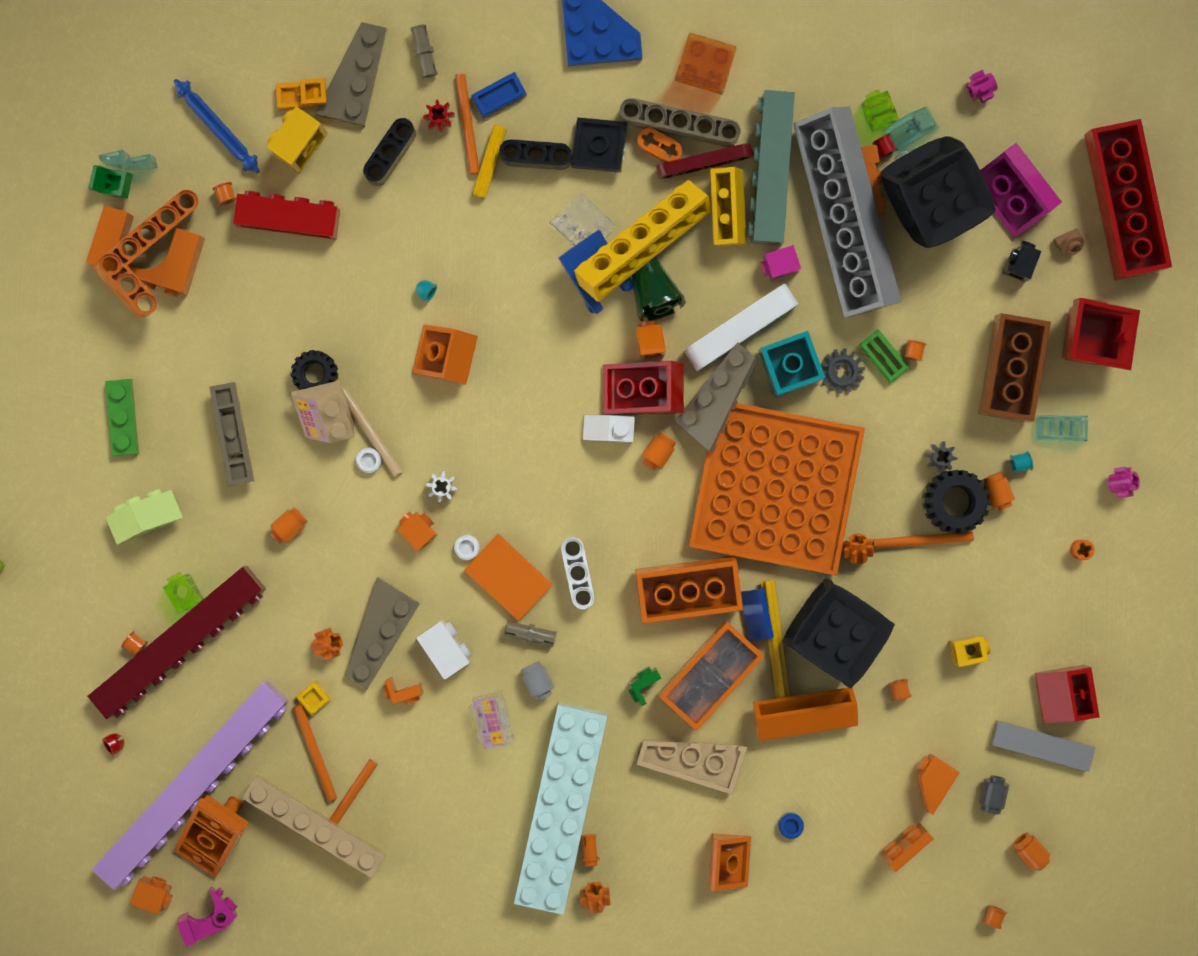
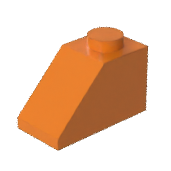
[636,321,666,359]
[917,753,960,815]

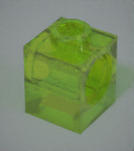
[861,90,899,132]
[162,572,204,614]

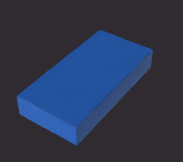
[471,72,527,119]
[741,588,774,641]

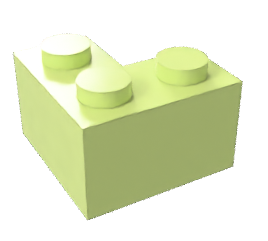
[106,489,183,545]

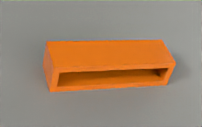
[753,687,858,741]

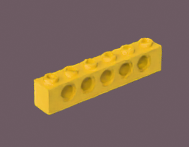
[574,180,712,302]

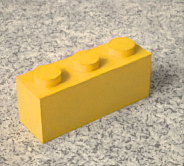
[710,167,746,247]

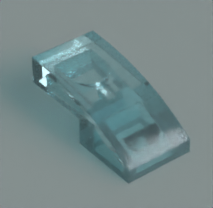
[98,150,158,170]

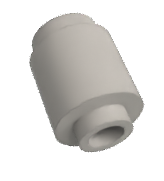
[522,661,554,701]

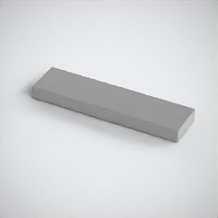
[991,720,1095,772]

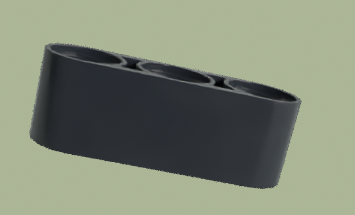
[363,118,416,186]
[499,139,572,170]

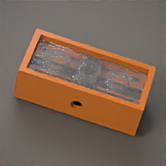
[658,620,765,731]

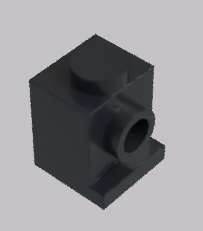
[1002,241,1041,282]

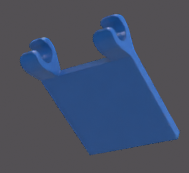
[558,230,633,314]

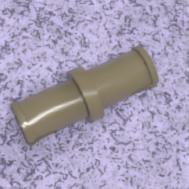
[410,24,438,78]
[504,620,557,647]

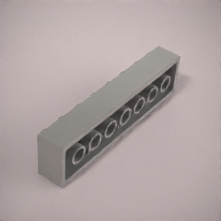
[793,106,902,318]

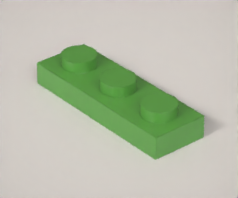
[105,379,139,456]

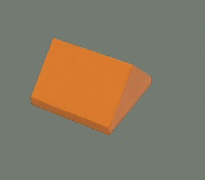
[709,833,751,891]

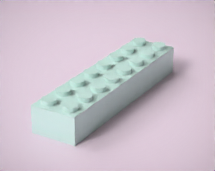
[514,702,607,915]

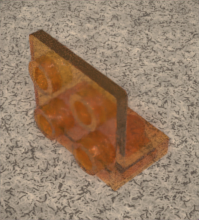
[675,33,737,95]

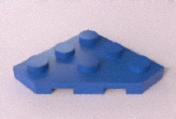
[562,0,642,66]

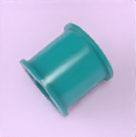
[1010,451,1033,475]

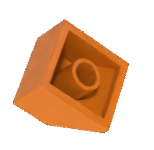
[412,324,478,385]

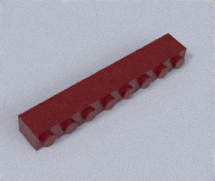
[87,566,266,720]

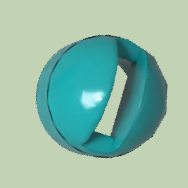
[415,280,437,302]

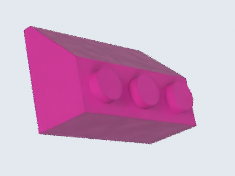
[980,142,1062,238]

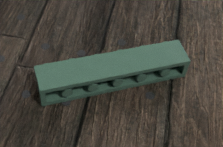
[748,90,795,246]

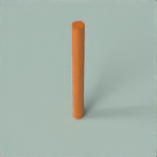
[455,74,480,174]
[872,531,974,549]
[293,704,337,801]
[314,759,378,848]

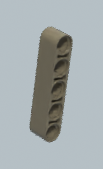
[620,98,741,147]

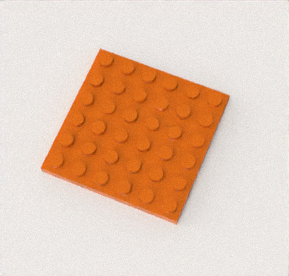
[688,403,865,576]

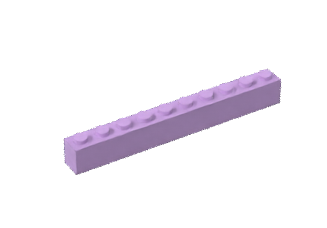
[92,680,289,890]

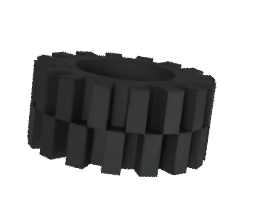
[291,350,338,390]

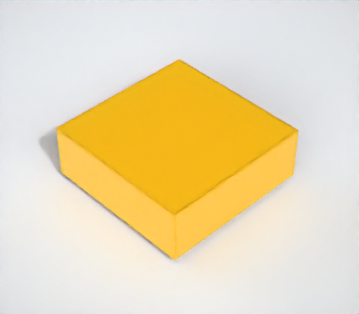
[295,680,331,716]

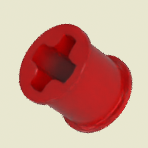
[872,133,898,159]

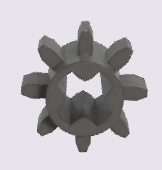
[925,441,958,473]

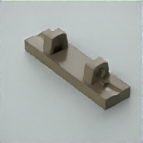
[209,382,255,486]

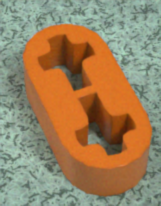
[637,128,682,163]

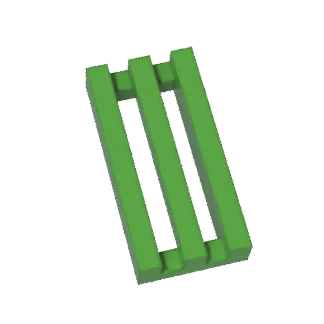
[858,329,910,384]

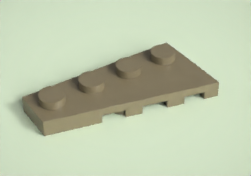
[315,22,387,127]

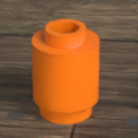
[641,432,676,471]
[982,472,1015,511]
[270,507,308,543]
[1013,832,1051,871]

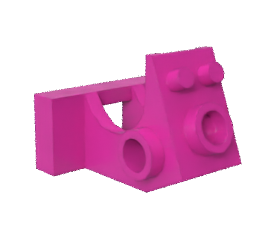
[177,886,238,947]

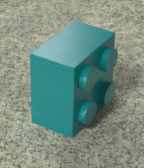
[758,331,825,397]

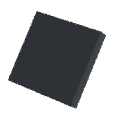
[571,117,627,173]

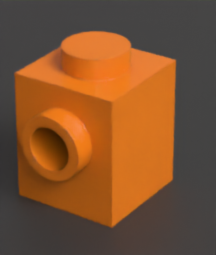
[397,512,438,551]
[129,876,173,915]

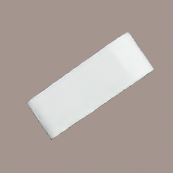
[561,537,594,609]

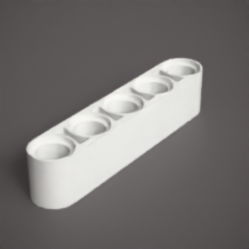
[683,283,799,371]

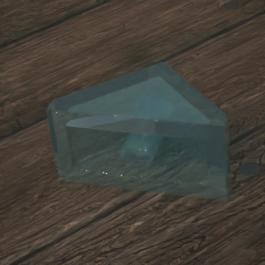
[883,106,939,152]

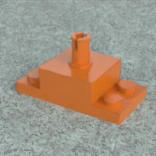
[174,795,249,878]

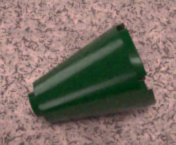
[632,256,686,322]

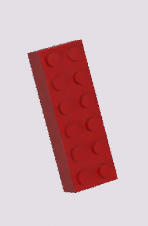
[1084,119,1172,281]

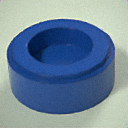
[778,812,804,839]

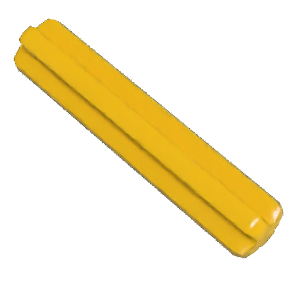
[473,125,507,198]

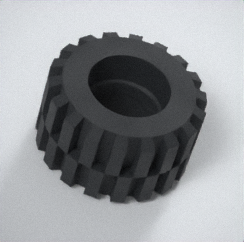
[922,470,991,533]

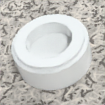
[356,448,382,473]
[454,535,480,560]

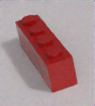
[233,191,340,240]

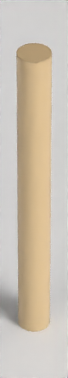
[344,389,403,477]

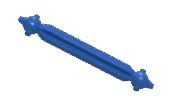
[174,79,260,174]

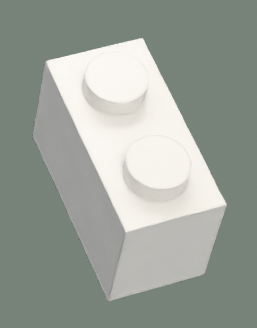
[416,620,472,680]

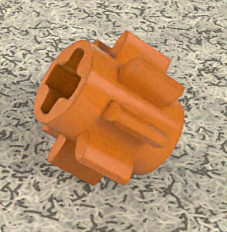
[843,533,874,565]
[311,628,343,661]
[580,882,610,913]

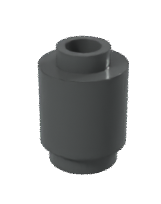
[979,775,1009,815]

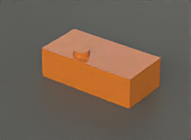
[635,556,743,624]

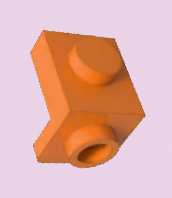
[383,677,424,705]

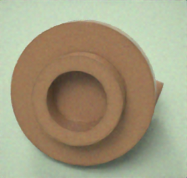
[1053,228,1084,256]

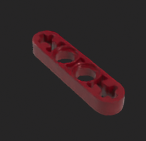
[656,143,753,179]

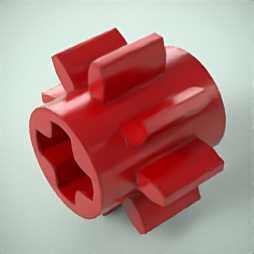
[423,99,455,133]

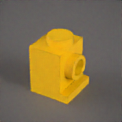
[949,635,991,667]

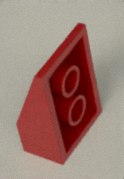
[603,360,684,415]

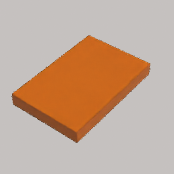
[464,534,553,621]

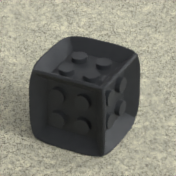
[880,136,995,248]
[782,578,895,688]

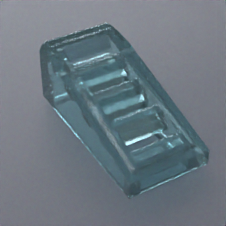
[1036,415,1088,441]

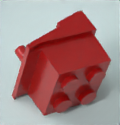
[1062,298,1140,371]

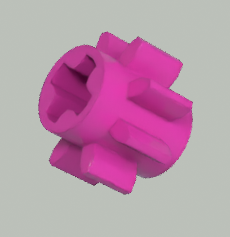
[966,70,998,103]
[1108,467,1140,498]

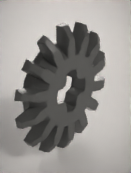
[821,348,865,393]

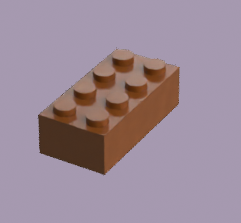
[978,313,1051,423]

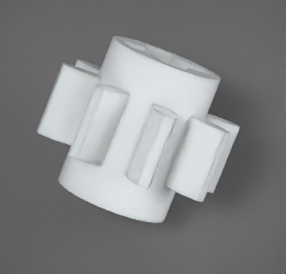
[426,471,458,502]

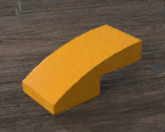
[276,78,327,111]

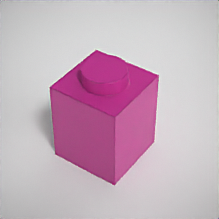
[760,245,801,281]

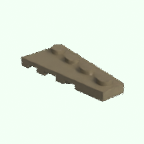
[675,342,759,453]
[346,577,420,689]

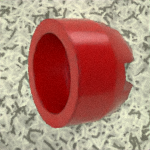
[102,733,124,756]

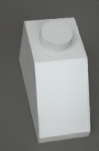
[583,415,635,443]

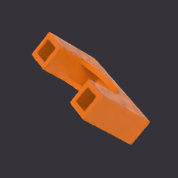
[86,205,205,298]

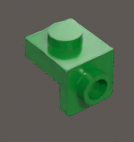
[89,165,133,199]
[628,667,661,706]

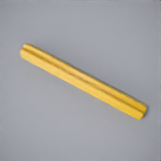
[760,580,790,698]

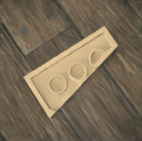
[636,739,747,795]

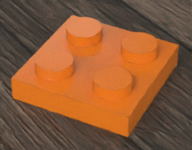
[881,823,934,872]

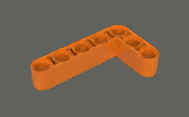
[96,189,199,318]

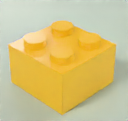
[266,106,328,173]

